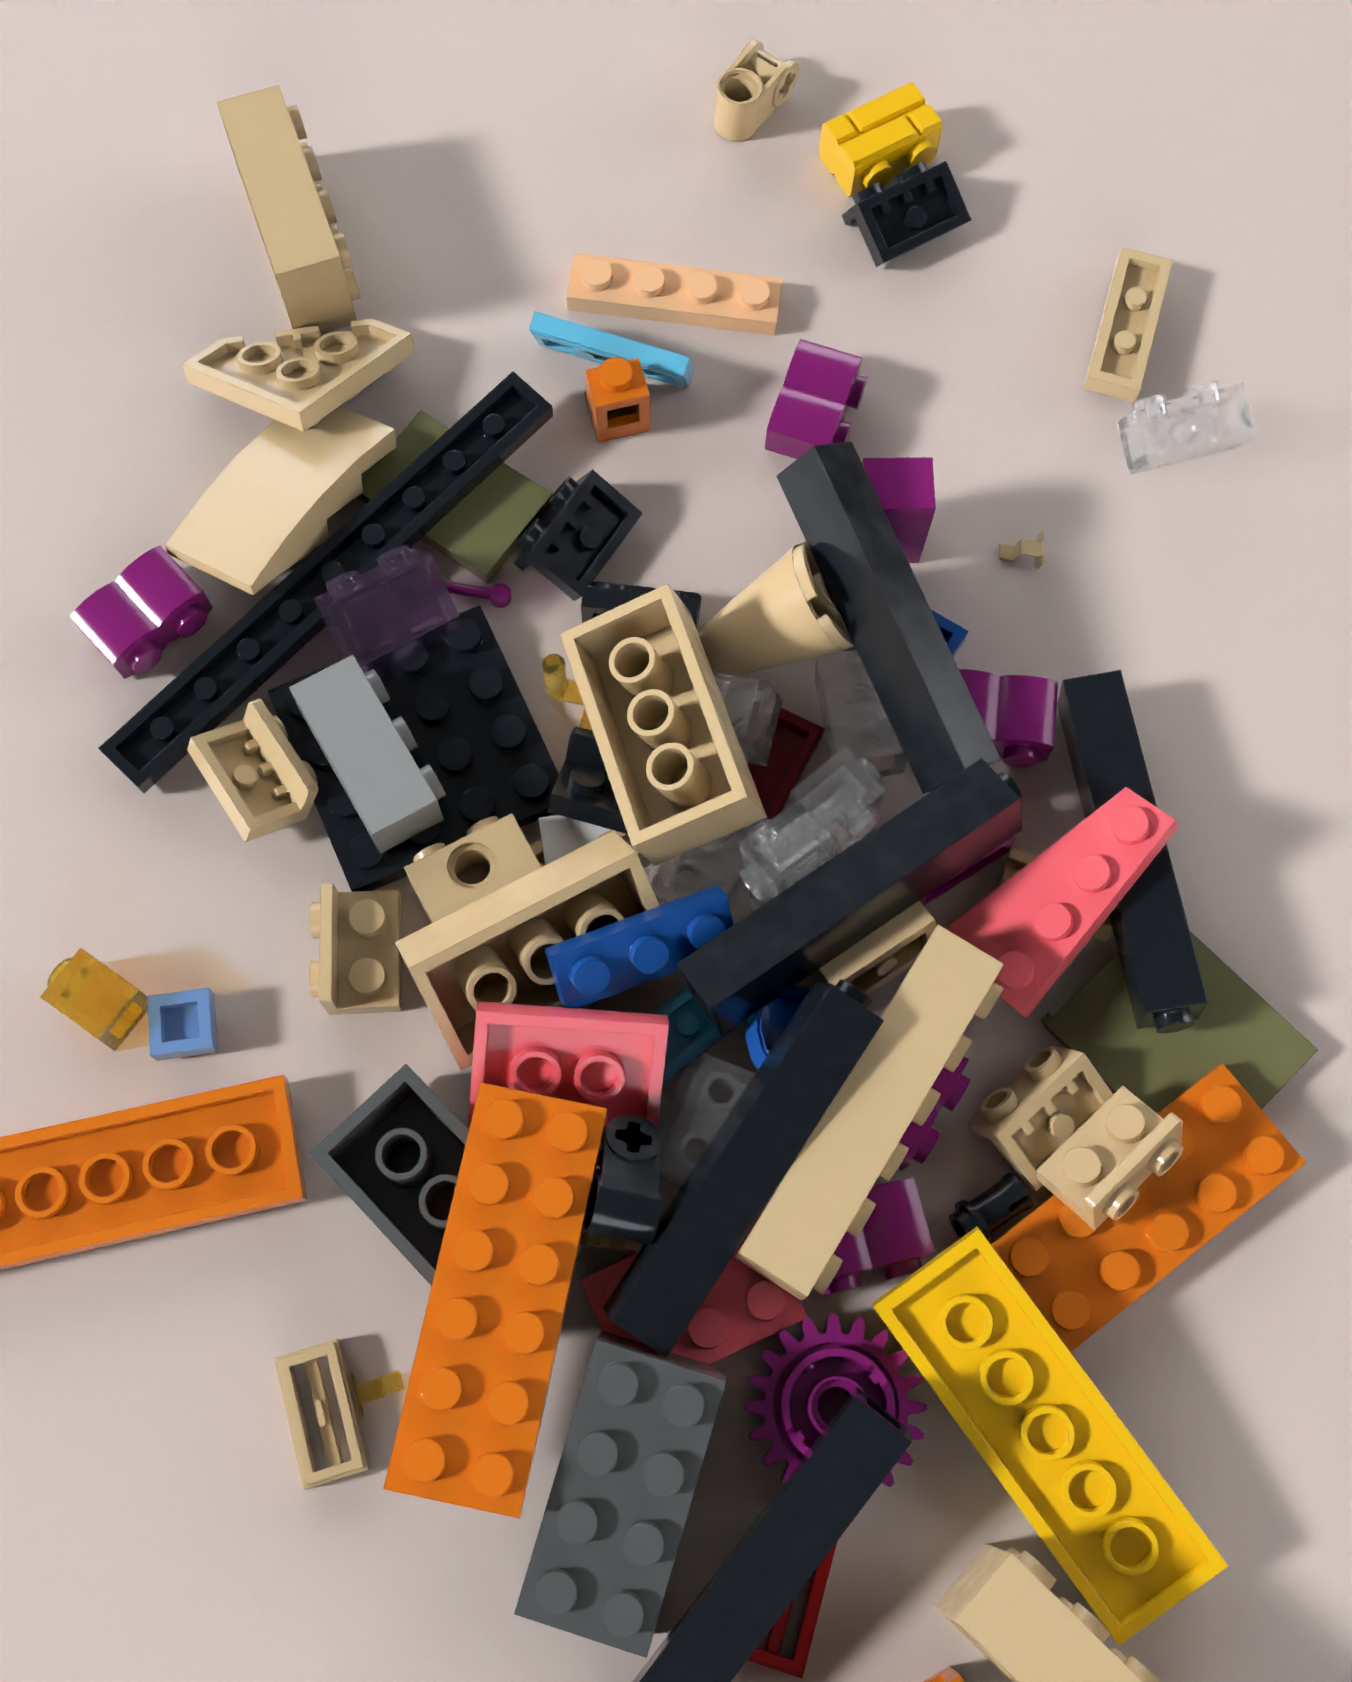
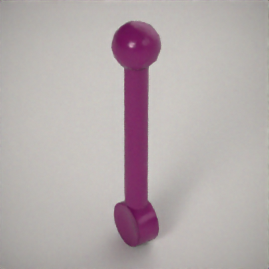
[396,570,512,608]

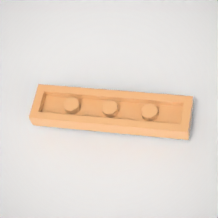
[566,253,783,335]

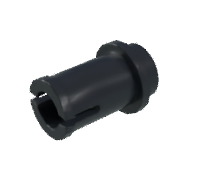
[949,1172,1033,1242]

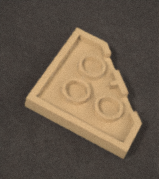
[182,318,415,432]

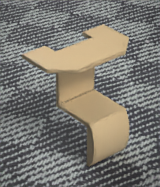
[999,531,1044,569]

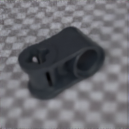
[584,1114,662,1244]

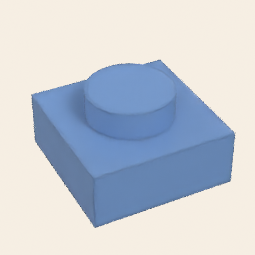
[147,988,218,1061]

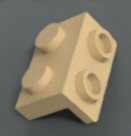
[187,699,318,843]

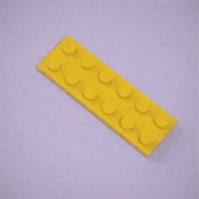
[873,1226,1228,1645]

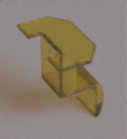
[350,1370,404,1417]

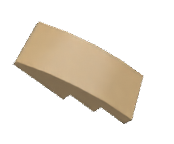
[166,406,397,595]

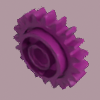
[744,1313,927,1487]

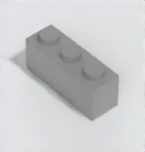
[289,655,446,854]

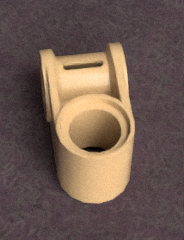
[714,39,799,141]

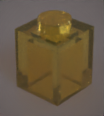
[40,947,148,1051]

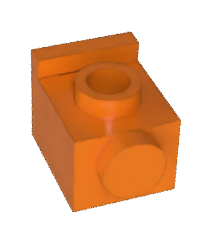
[584,357,650,443]

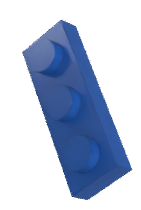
[544,885,734,1008]

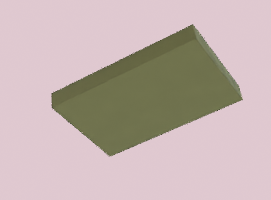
[356,410,553,583]

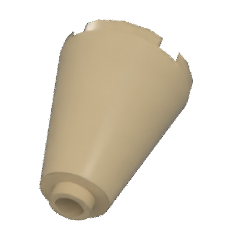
[698,541,854,679]

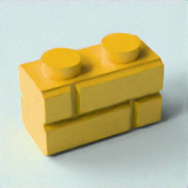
[819,82,943,197]

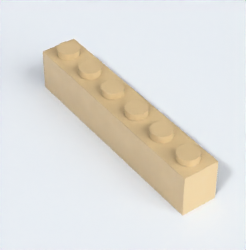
[735,924,1004,1300]

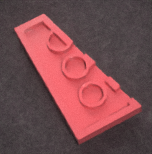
[946,787,1179,1018]

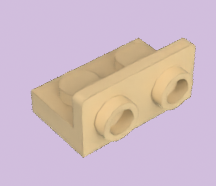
[309,883,402,1015]
[968,1045,1113,1191]
[1036,1085,1184,1230]

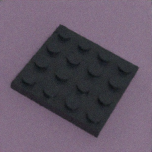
[267,605,559,892]

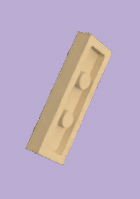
[1083,247,1173,403]

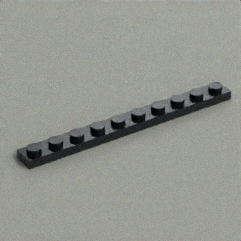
[98,371,553,794]

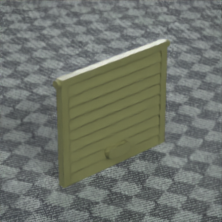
[1040,931,1318,1113]

